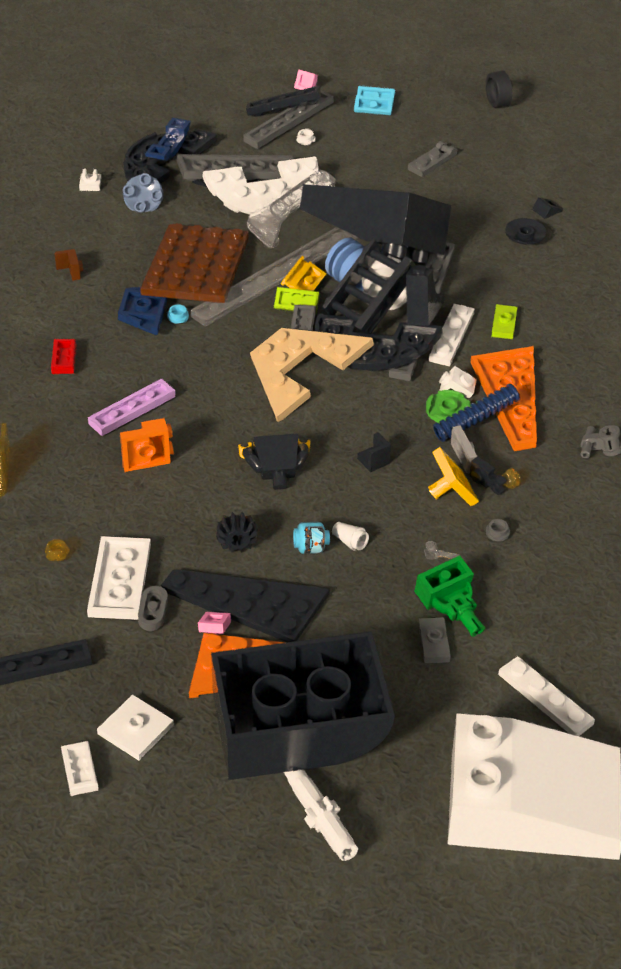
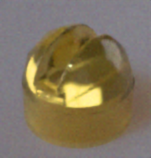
[502,468,521,489]

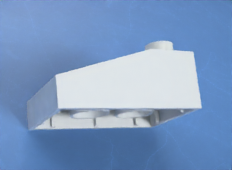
[448,714,621,860]

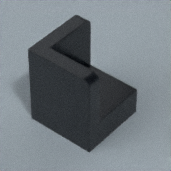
[357,432,391,472]

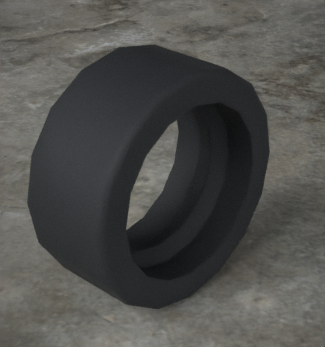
[485,71,512,108]

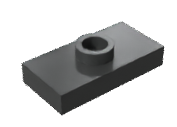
[291,305,316,331]
[418,617,451,663]

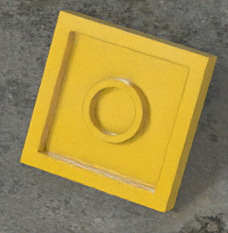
[428,447,479,506]

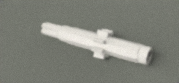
[284,770,358,861]

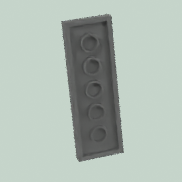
[177,154,294,181]

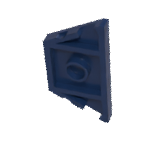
[118,287,168,335]

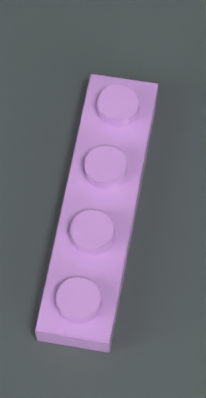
[88,379,175,436]

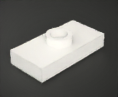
[61,741,98,796]

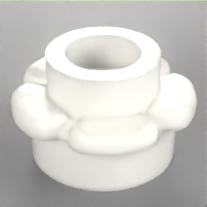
[297,129,315,145]

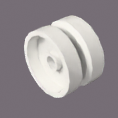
[362,256,407,310]

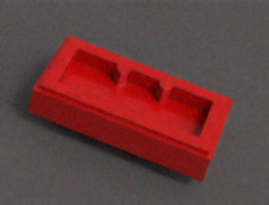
[51,339,76,374]

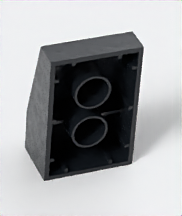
[300,184,452,264]

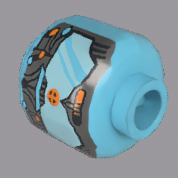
[293,522,330,554]

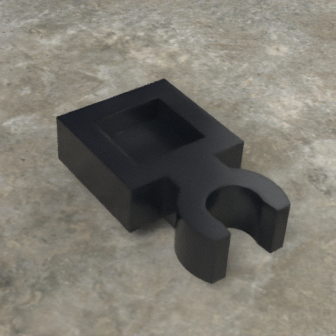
[470,456,507,495]

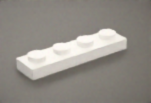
[429,304,474,366]
[499,656,595,736]

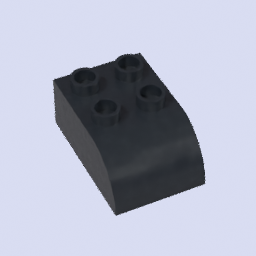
[211,631,395,780]

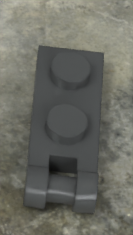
[408,141,457,177]

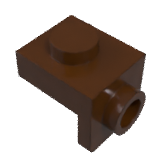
[54,249,83,281]

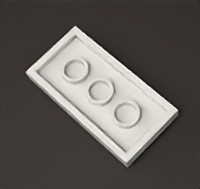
[87,536,151,620]

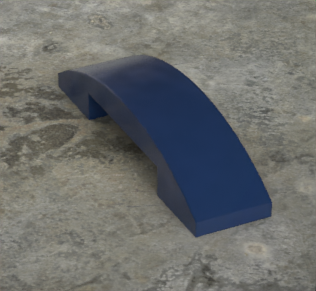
[145,118,191,160]

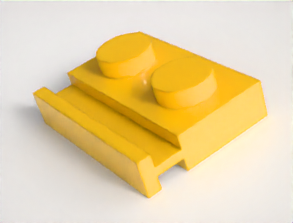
[281,256,326,291]

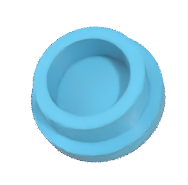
[167,305,189,323]

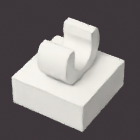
[79,169,101,191]

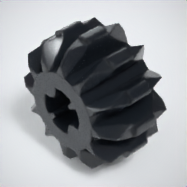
[216,511,258,553]

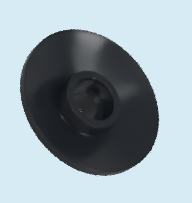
[505,218,546,244]

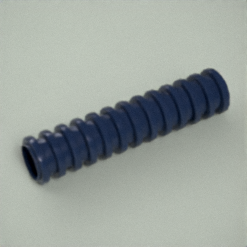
[433,383,519,442]

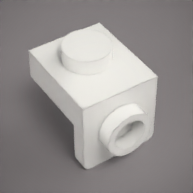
[439,366,477,398]

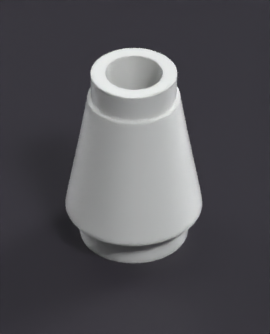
[332,522,369,550]

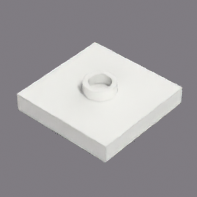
[97,695,174,760]

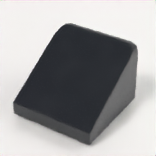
[532,197,563,219]

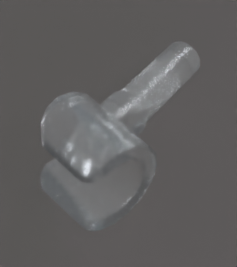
[424,541,459,560]

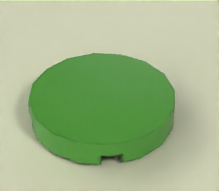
[426,390,471,423]

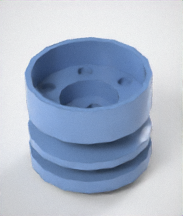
[325,238,365,291]

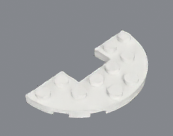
[202,157,318,219]

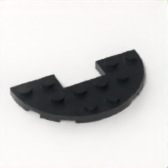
[123,129,217,184]
[315,314,443,371]

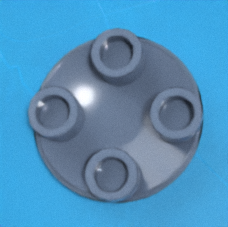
[123,173,163,213]

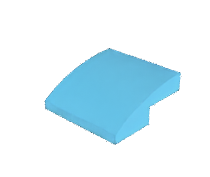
[354,86,395,115]

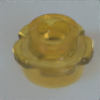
[45,539,69,561]

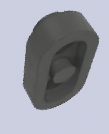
[138,586,168,631]

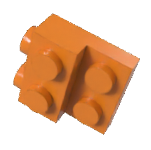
[120,418,174,472]

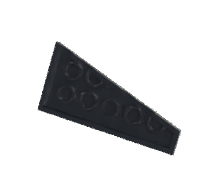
[161,569,329,643]

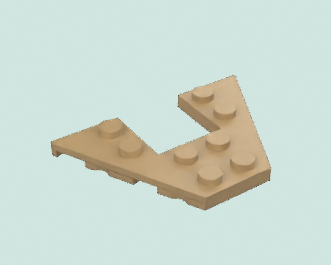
[250,328,374,422]

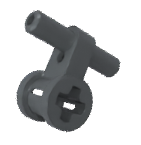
[581,425,621,459]

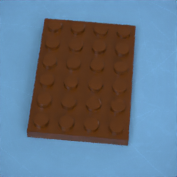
[140,223,249,303]

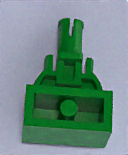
[414,555,485,637]

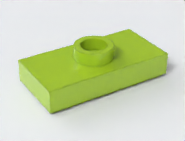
[274,287,320,314]
[491,304,517,339]

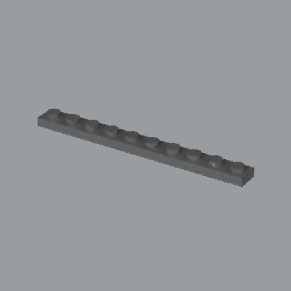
[389,243,455,381]

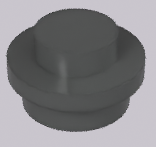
[486,519,510,541]

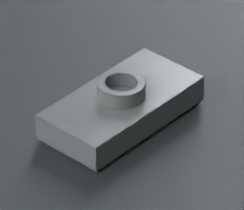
[451,426,477,473]

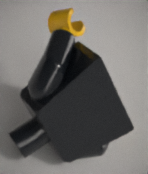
[238,434,310,490]

